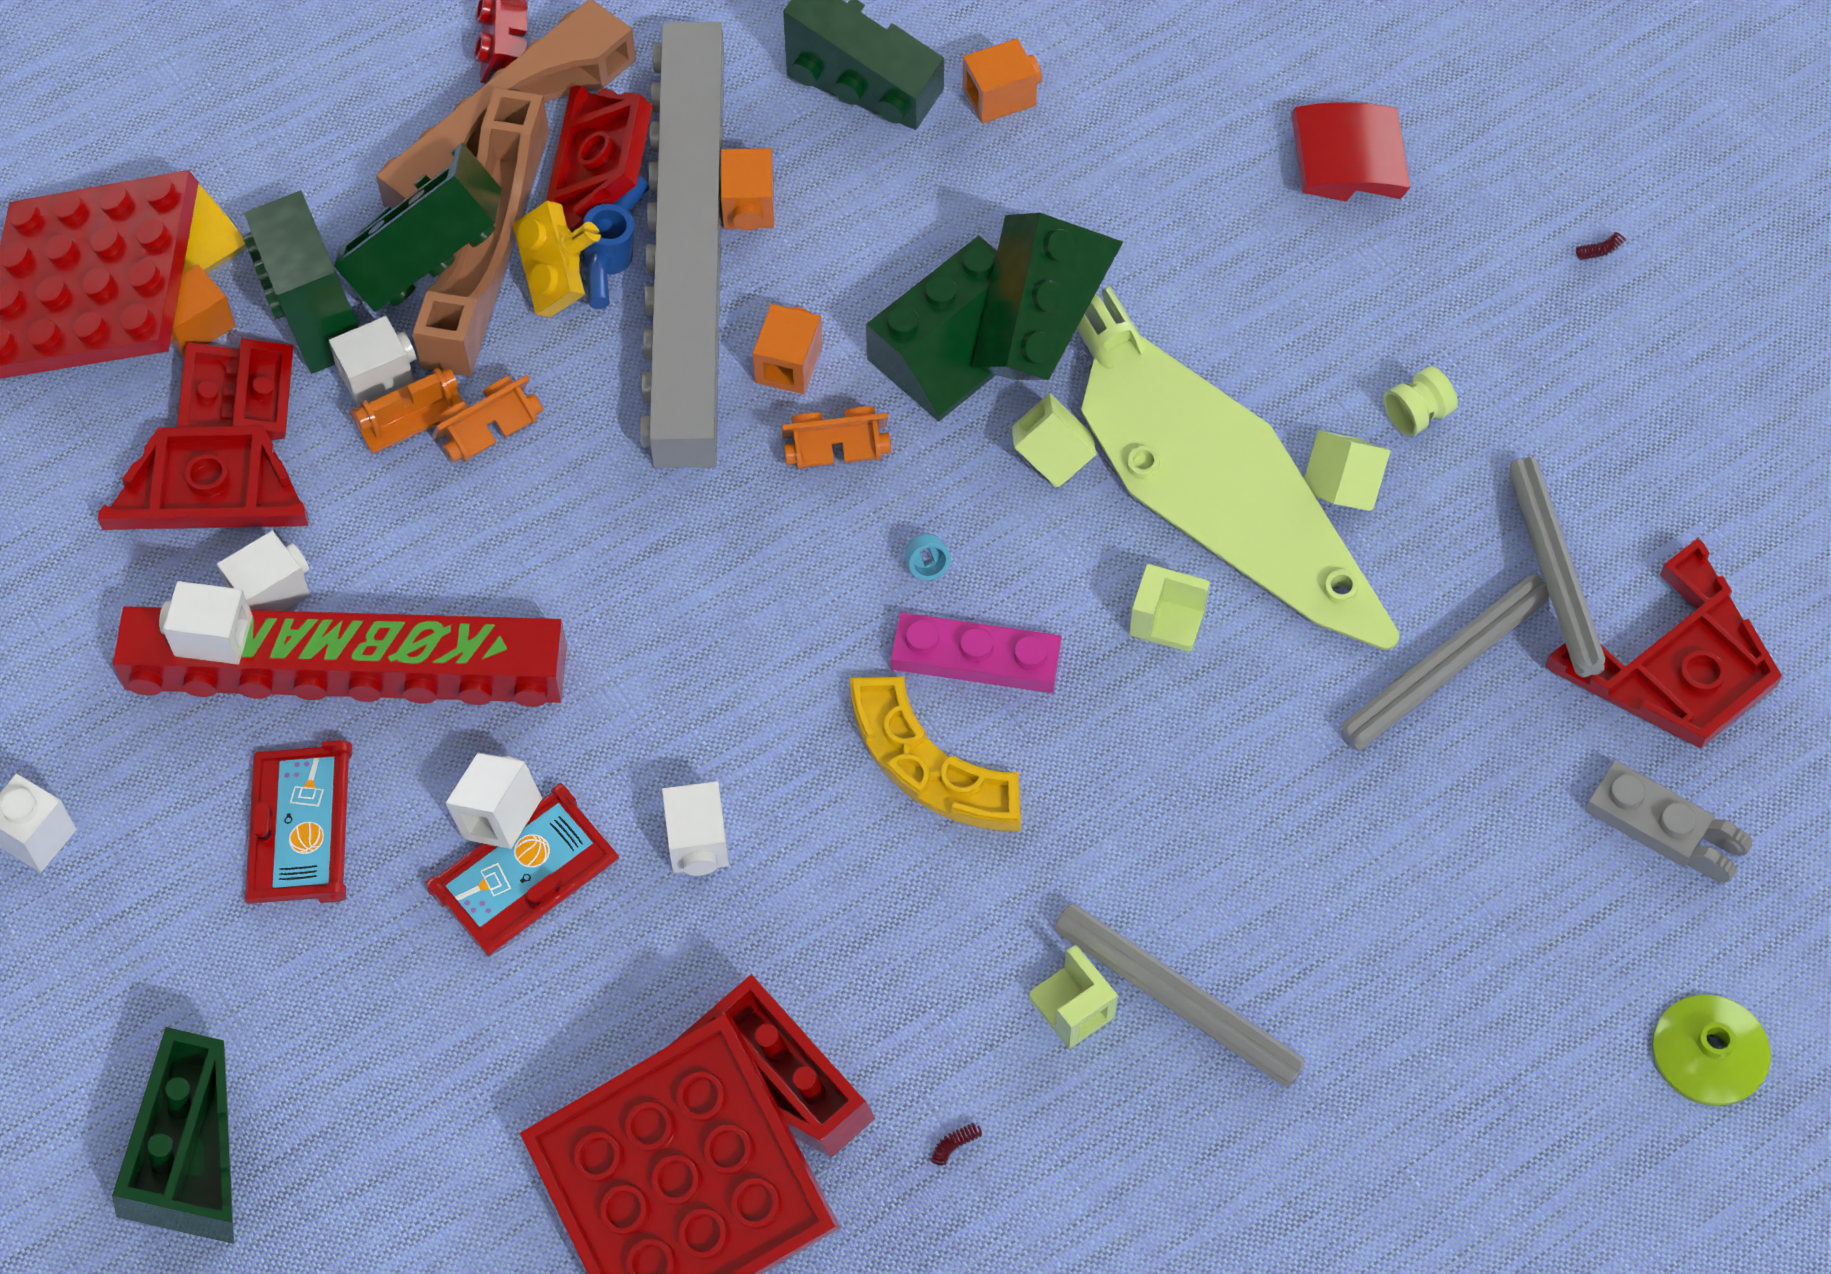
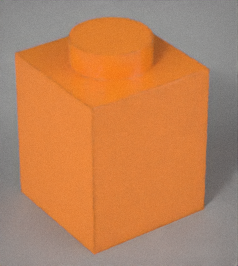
[962,38,1042,124]
[721,148,774,230]
[170,264,236,358]
[752,304,823,394]

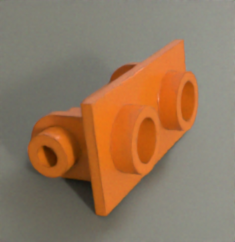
[349,368,463,454]
[432,375,543,463]
[782,406,891,470]

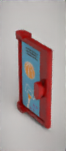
[245,740,352,904]
[424,783,619,956]

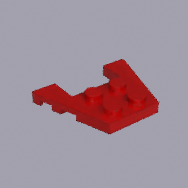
[1545,538,1782,749]

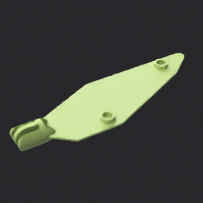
[1077,286,1399,650]

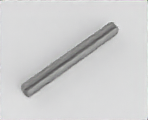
[1510,456,1605,677]
[1341,574,1549,750]
[1055,904,1305,1087]

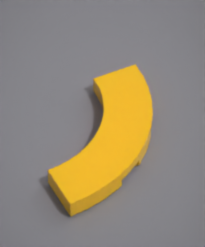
[850,676,1021,831]

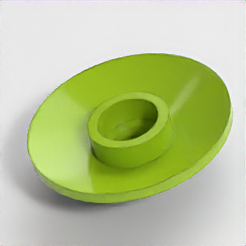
[1652,995,1771,1106]

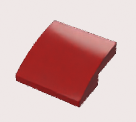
[1291,102,1410,202]
[176,338,294,441]

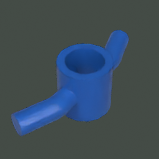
[582,176,649,309]

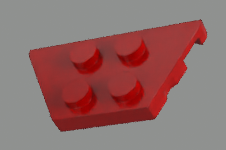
[546,85,653,233]
[98,426,309,530]

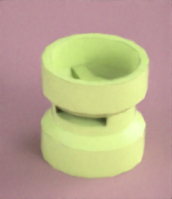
[1383,366,1458,437]

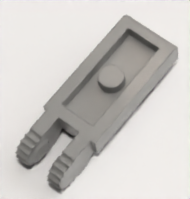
[1585,760,1753,883]

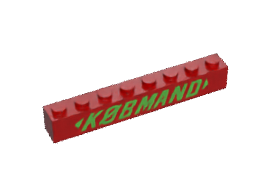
[113,606,567,707]

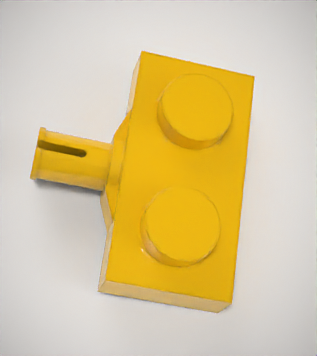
[512,201,601,318]

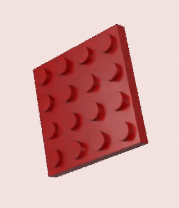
[0,170,199,379]
[519,1013,841,1274]

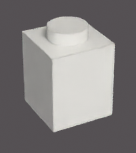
[329,316,417,407]
[217,530,310,611]
[159,581,253,665]
[446,753,542,849]
[0,773,77,873]
[662,781,729,876]

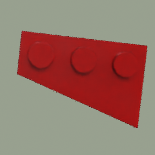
[670,974,876,1158]

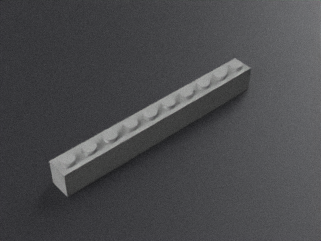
[640,22,724,468]

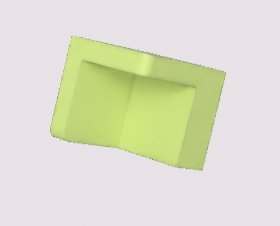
[1011,393,1096,487]
[1304,430,1391,511]
[1129,564,1210,652]
[1029,945,1118,1049]

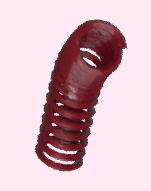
[1576,232,1626,260]
[930,1122,982,1166]

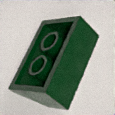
[866,235,997,422]

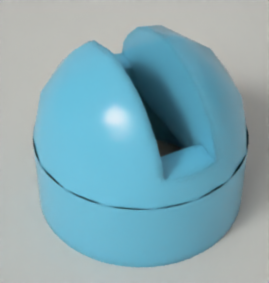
[905,533,951,581]

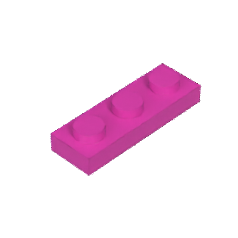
[891,612,1062,693]

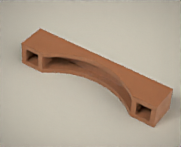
[376,0,636,209]
[413,87,549,377]

